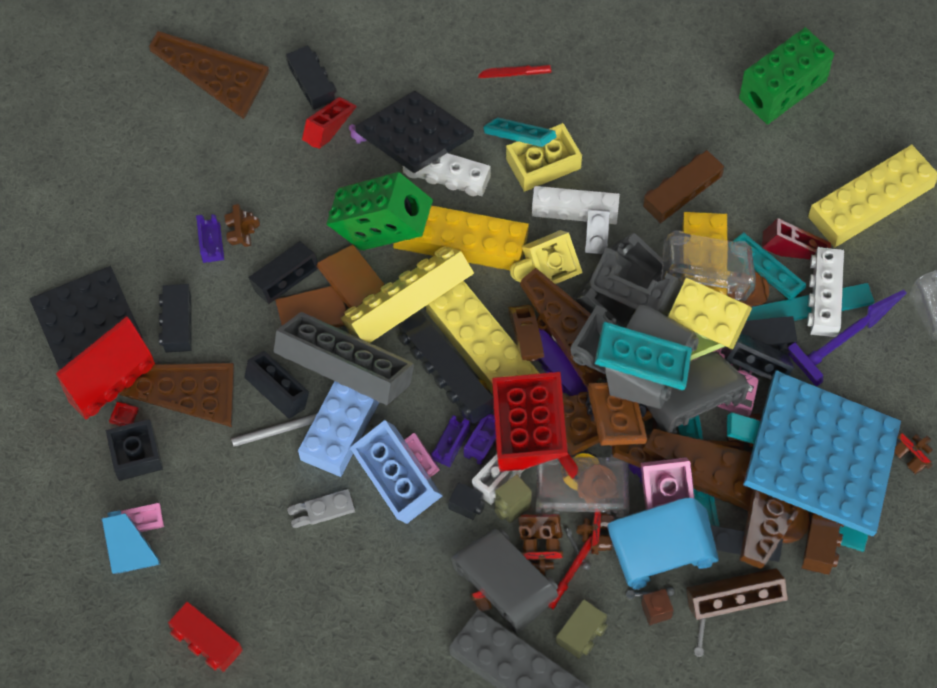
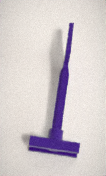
[788,290,907,387]

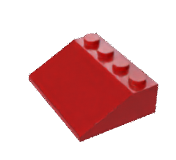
[56,317,155,420]
[492,372,568,472]

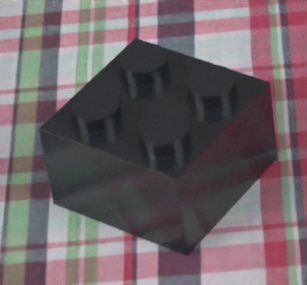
[105,419,163,481]

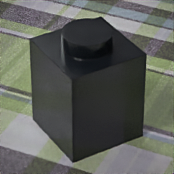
[448,482,485,520]

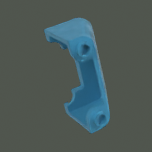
[608,498,719,589]

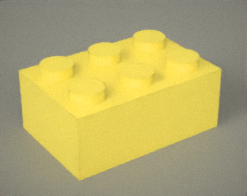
[506,123,582,192]
[668,278,752,349]

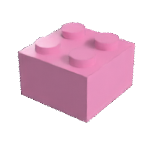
[640,458,694,510]

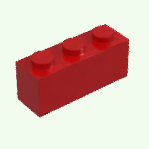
[168,602,242,672]

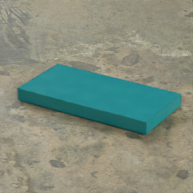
[595,322,692,391]

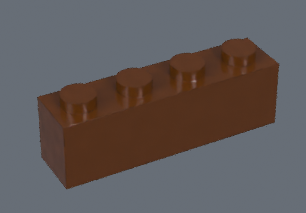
[643,150,724,224]
[802,512,844,575]
[686,568,788,620]

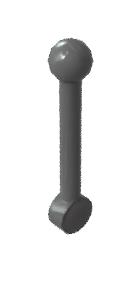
[564,527,591,570]
[626,587,675,600]

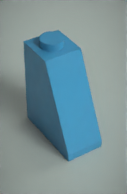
[102,510,161,574]

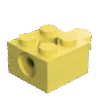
[510,230,583,284]

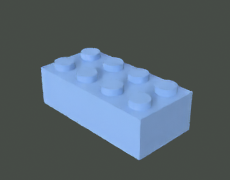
[298,381,379,477]
[350,420,442,524]

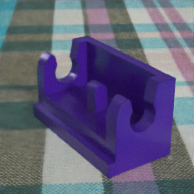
[196,214,224,263]
[464,414,496,464]
[431,415,470,467]

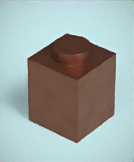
[641,589,674,626]

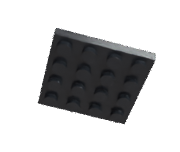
[355,91,474,174]
[29,265,143,370]

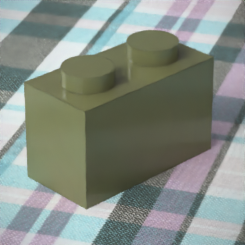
[494,474,532,524]
[556,600,608,659]

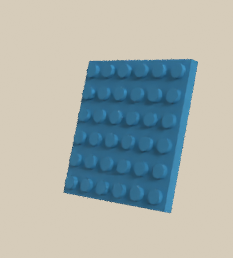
[743,371,901,536]

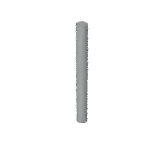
[231,413,318,447]

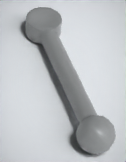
[694,618,705,657]

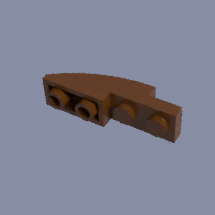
[508,304,544,361]

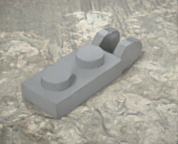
[287,489,355,528]

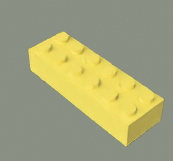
[808,145,937,248]
[340,247,474,343]
[426,281,540,394]

